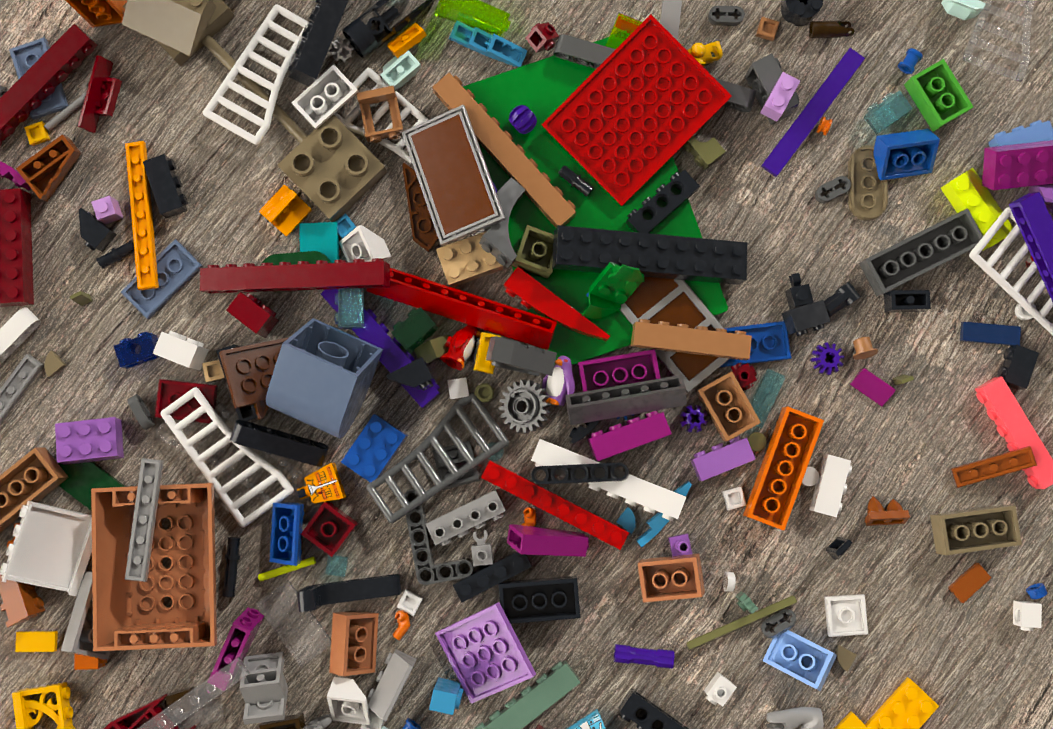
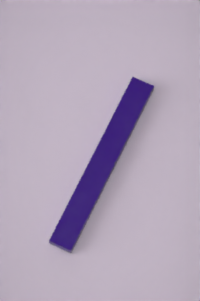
[761,48,865,177]

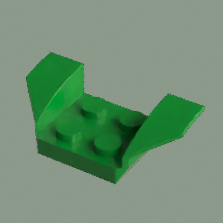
[582,262,644,319]

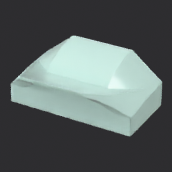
[941,0,986,20]
[380,50,421,90]

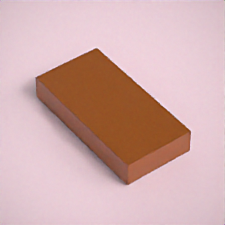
[948,562,992,603]

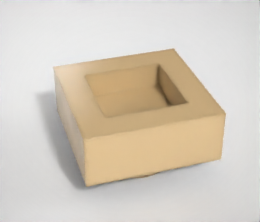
[202,360,225,383]

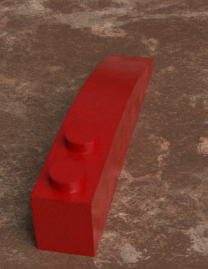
[504,267,610,341]

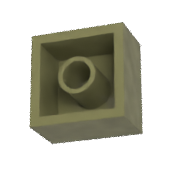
[512,225,554,279]

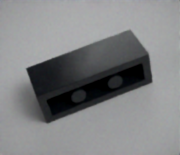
[143,154,188,218]

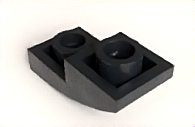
[569,420,600,444]

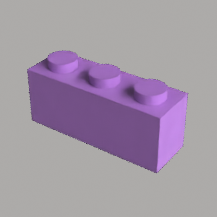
[690,436,755,481]

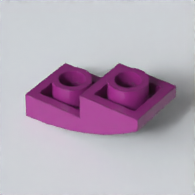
[0,161,31,191]

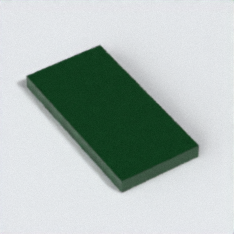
[58,462,126,511]

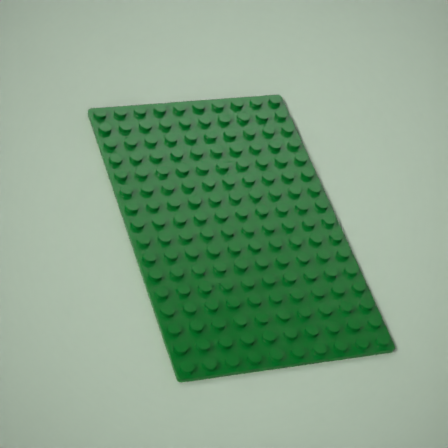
[463,32,728,366]

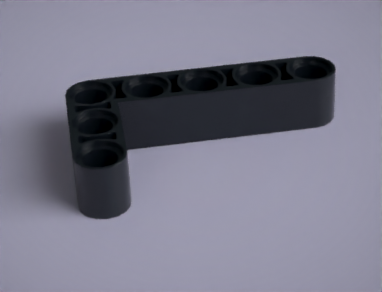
[297,574,402,612]

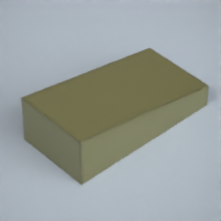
[70,291,93,306]
[892,374,914,385]

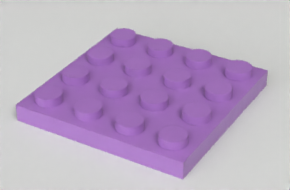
[435,602,536,704]

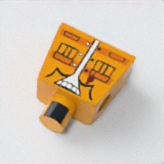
[297,463,346,504]

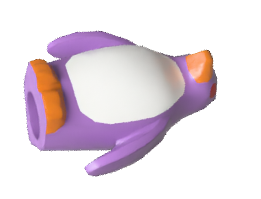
[542,355,575,406]

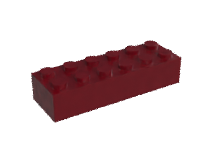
[0,188,34,307]

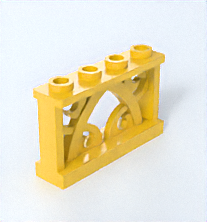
[12,682,75,729]

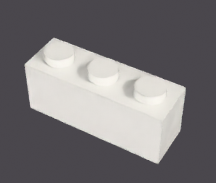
[809,454,852,517]

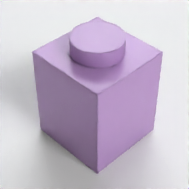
[91,196,123,224]

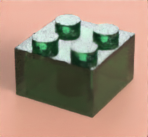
[391,307,439,354]

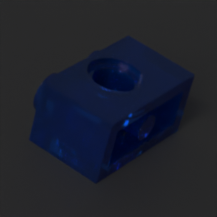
[114,332,160,369]

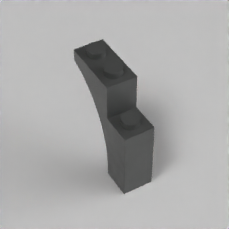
[479,177,526,268]

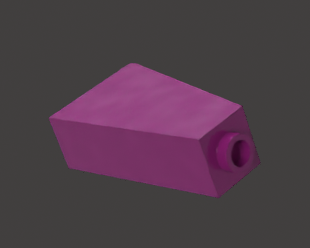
[507,524,589,557]

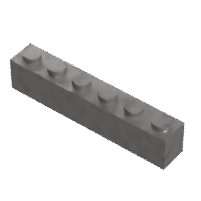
[565,375,687,425]

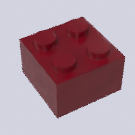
[226,292,279,338]
[301,501,359,557]

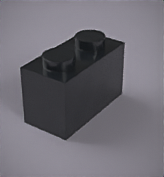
[884,290,931,313]
[781,300,831,336]
[997,345,1039,390]

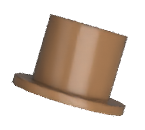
[853,337,878,360]

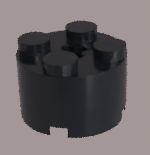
[780,0,823,26]

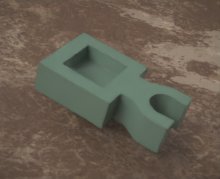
[736,591,759,614]

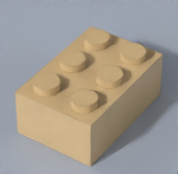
[436,231,503,288]

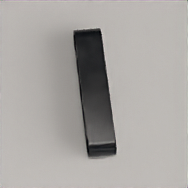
[230,420,329,467]
[531,463,629,485]

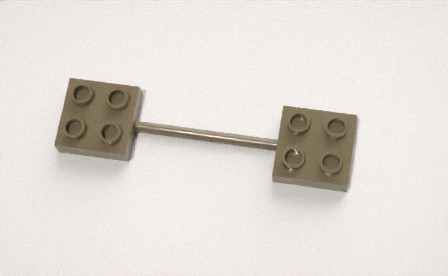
[123,0,387,222]

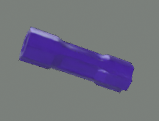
[614,644,675,669]

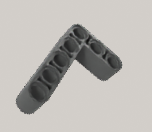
[404,489,474,585]

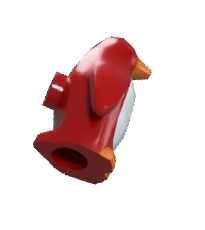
[440,325,481,371]

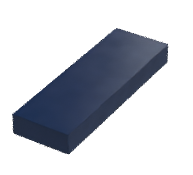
[960,322,1021,346]

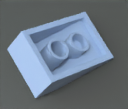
[763,630,837,691]

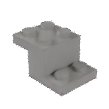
[239,652,288,725]

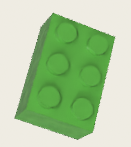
[904,59,973,132]

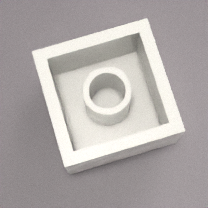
[153,331,209,371]

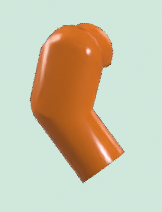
[521,507,537,527]
[392,611,410,641]

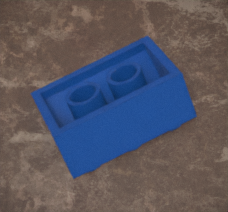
[873,129,940,181]
[269,503,304,566]

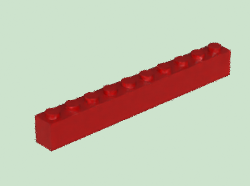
[367,268,557,350]

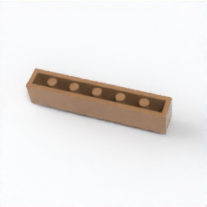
[631,319,752,360]

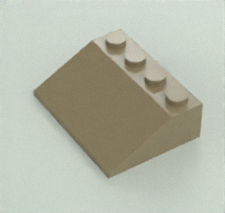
[122,0,216,57]

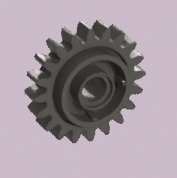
[499,380,551,433]

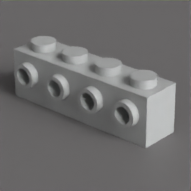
[425,490,506,546]

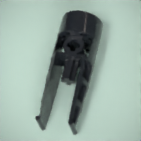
[342,0,434,59]

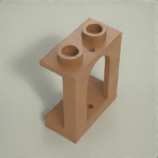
[356,85,404,143]

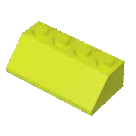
[941,168,1013,251]

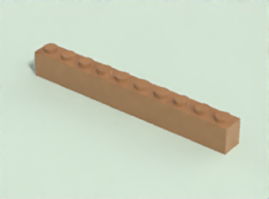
[432,72,576,228]

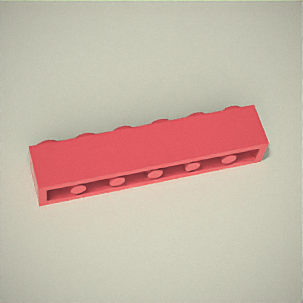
[975,376,1053,489]

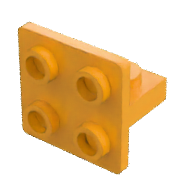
[259,185,312,236]

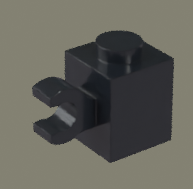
[785,273,814,310]

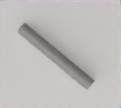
[44,91,87,131]

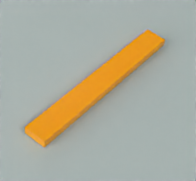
[125,141,159,291]

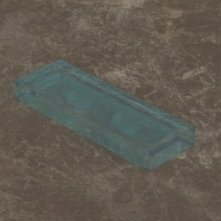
[751,369,786,429]

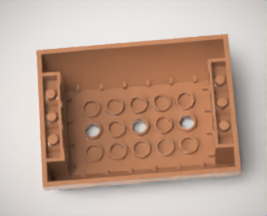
[91,483,217,651]

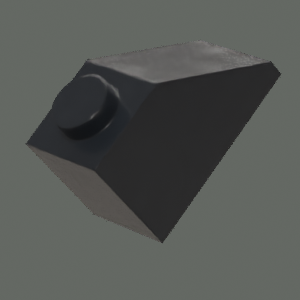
[79,208,117,252]

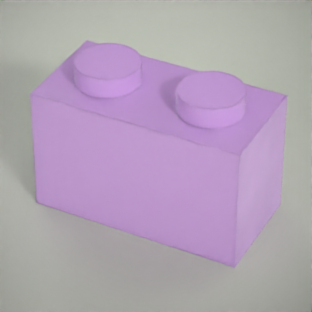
[760,72,800,122]

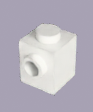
[704,672,737,707]

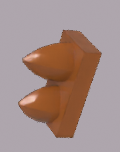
[865,496,910,526]

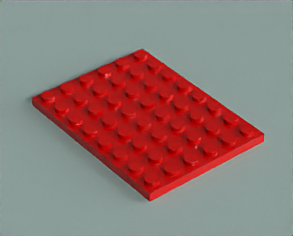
[542,14,732,206]

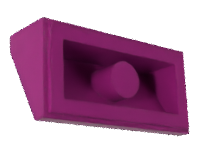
[850,368,896,407]

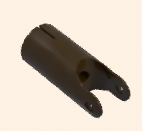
[809,21,855,39]

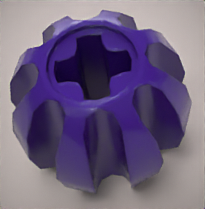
[508,105,537,134]
[680,405,708,433]

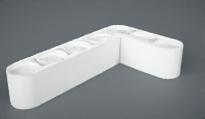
[0,307,41,365]

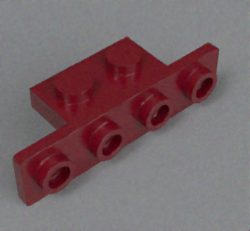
[78,55,122,133]

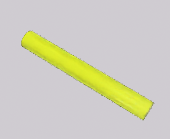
[258,556,316,582]

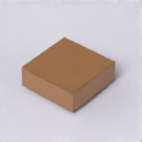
[755,17,780,42]

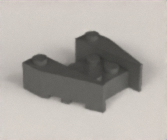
[470,336,557,376]

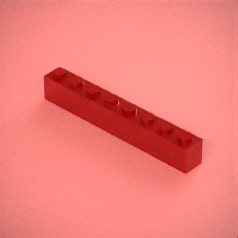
[481,460,629,550]

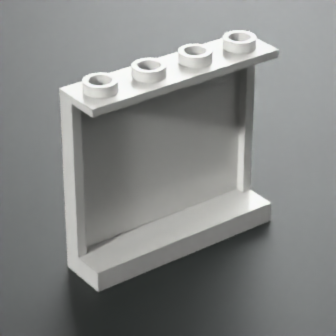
[0,501,92,597]

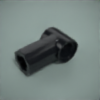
[824,281,861,317]

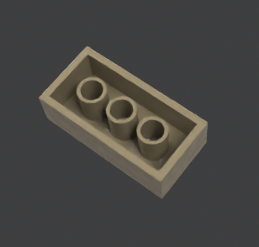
[930,505,1022,555]

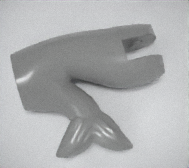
[766,707,824,729]

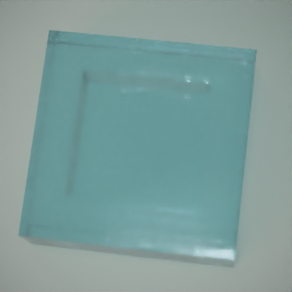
[325,555,348,577]

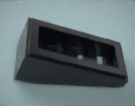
[825,537,853,560]

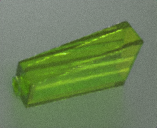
[434,0,511,36]

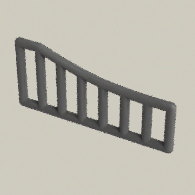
[366,392,509,523]

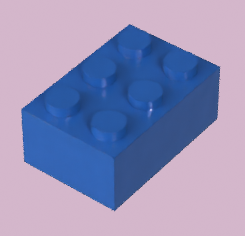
[341,414,408,483]

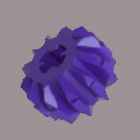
[810,342,845,375]

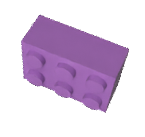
[55,417,124,465]

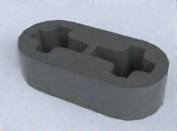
[708,6,745,26]
[815,176,851,203]
[127,394,155,430]
[761,609,796,638]

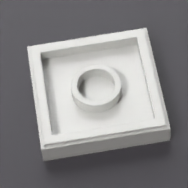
[824,594,868,637]

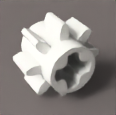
[329,37,354,62]

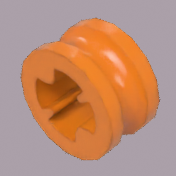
[816,116,832,136]

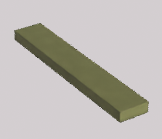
[686,595,797,652]

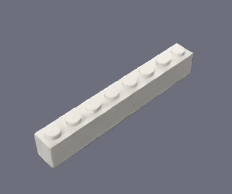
[531,439,686,521]

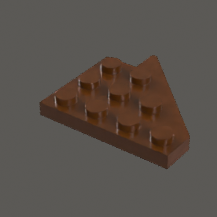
[402,163,439,252]
[219,337,289,420]

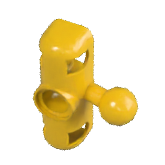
[687,41,723,67]

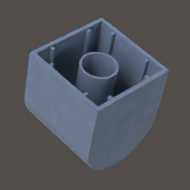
[266,318,383,439]

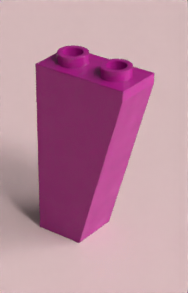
[208,607,265,690]

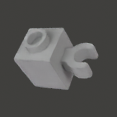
[471,530,494,566]

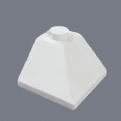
[339,225,391,262]
[327,677,371,725]

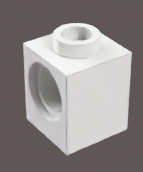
[1013,600,1042,631]

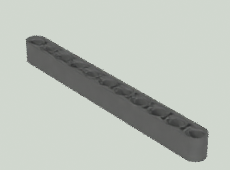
[553,34,756,112]

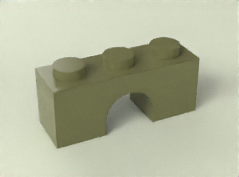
[683,135,726,170]

